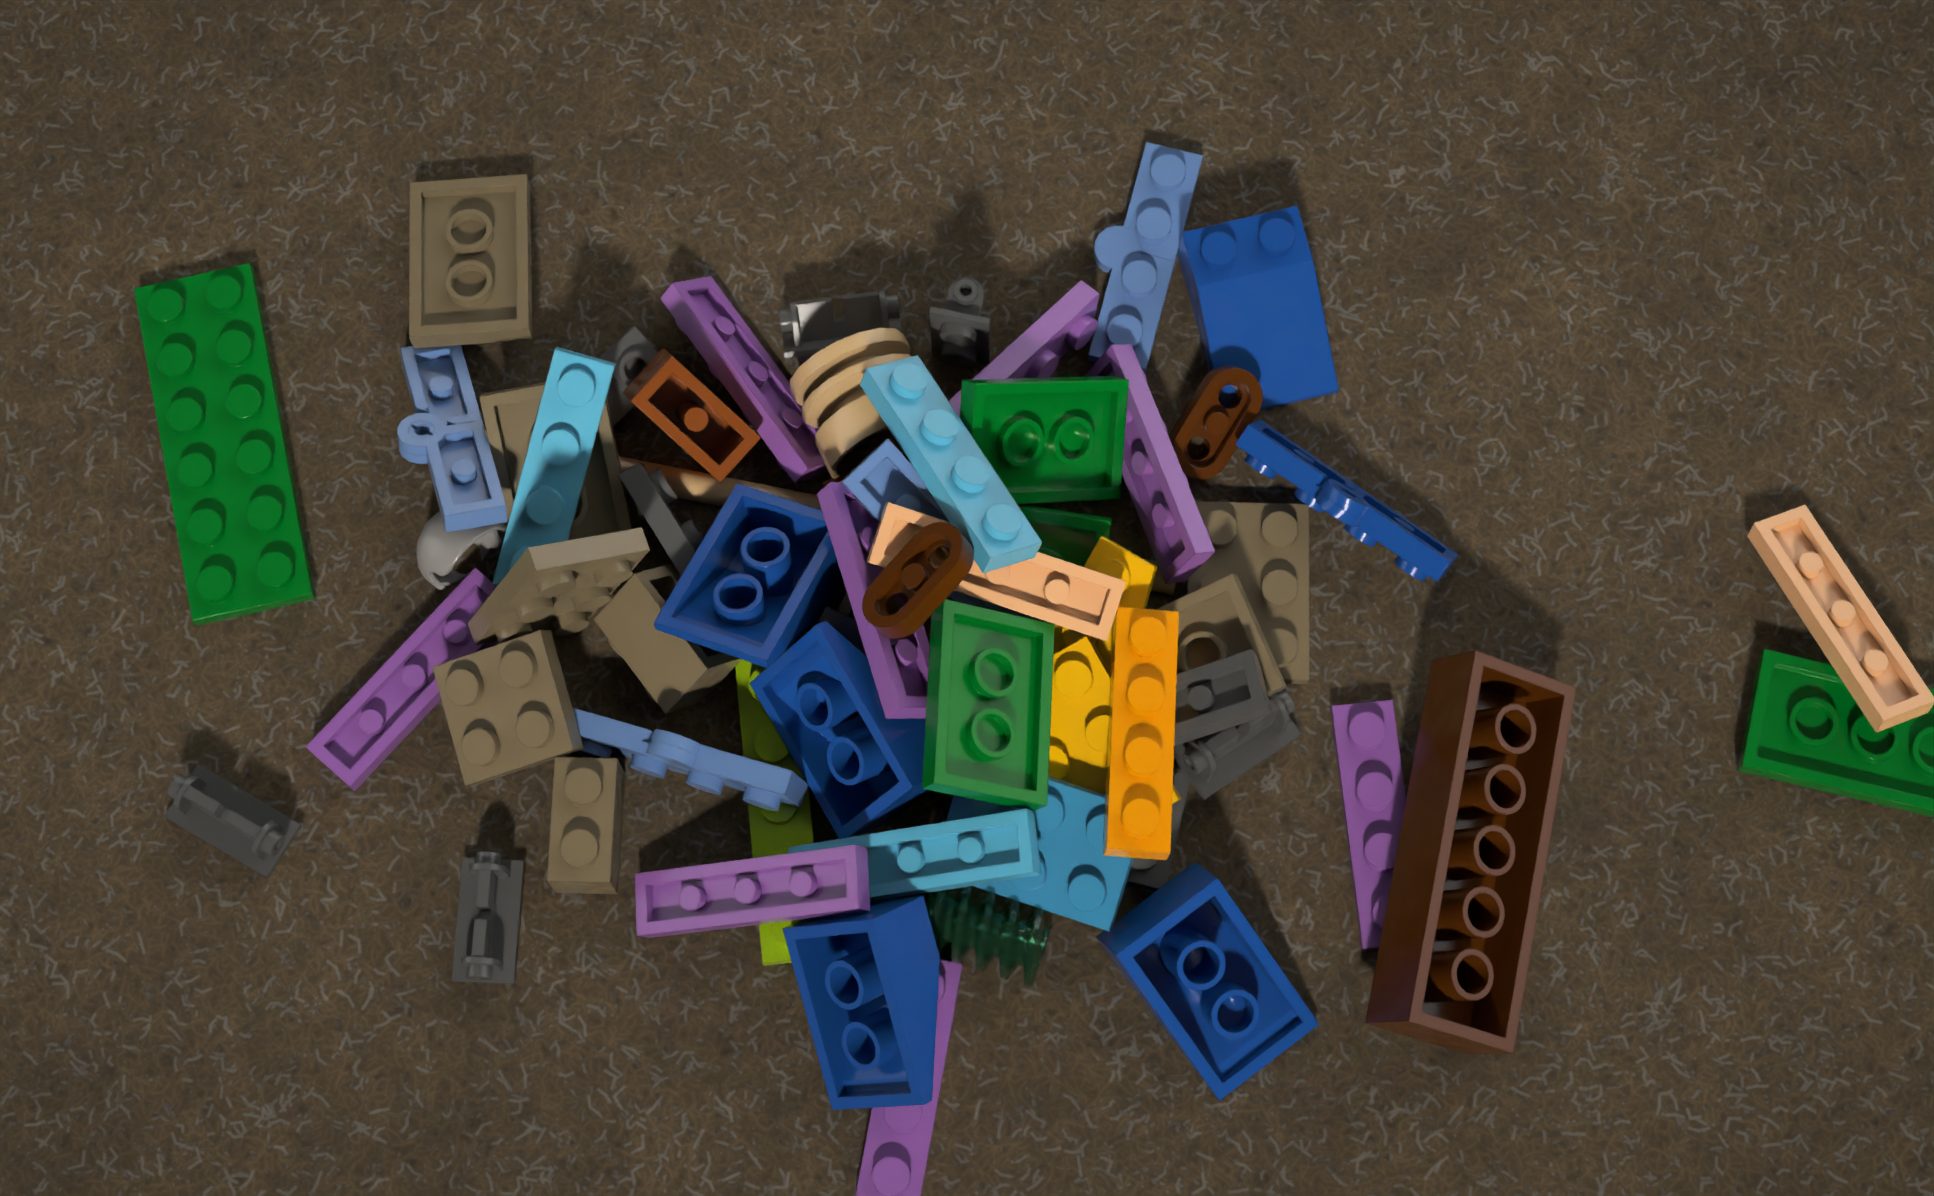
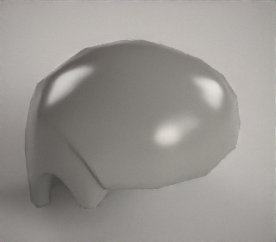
[416,511,507,590]

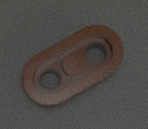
[1169,365,1263,480]
[862,522,974,639]

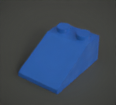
[1178,206,1339,410]
[654,483,843,668]
[749,621,930,839]
[1096,862,1319,1101]
[783,896,940,1110]

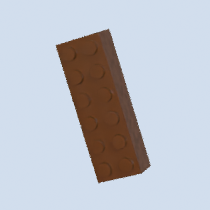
[1365,650,1576,1055]

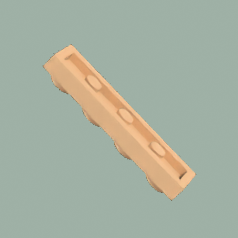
[866,502,1126,641]
[1747,505,1934,733]

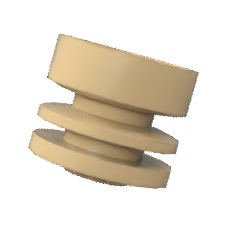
[790,328,912,478]

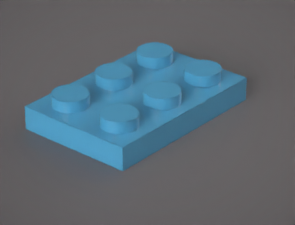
[946,776,1134,931]

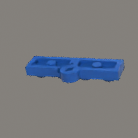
[1235,420,1459,582]

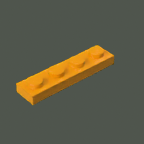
[1103,606,1179,860]

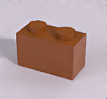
[623,348,761,482]

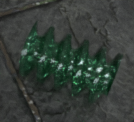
[926,886,1053,988]

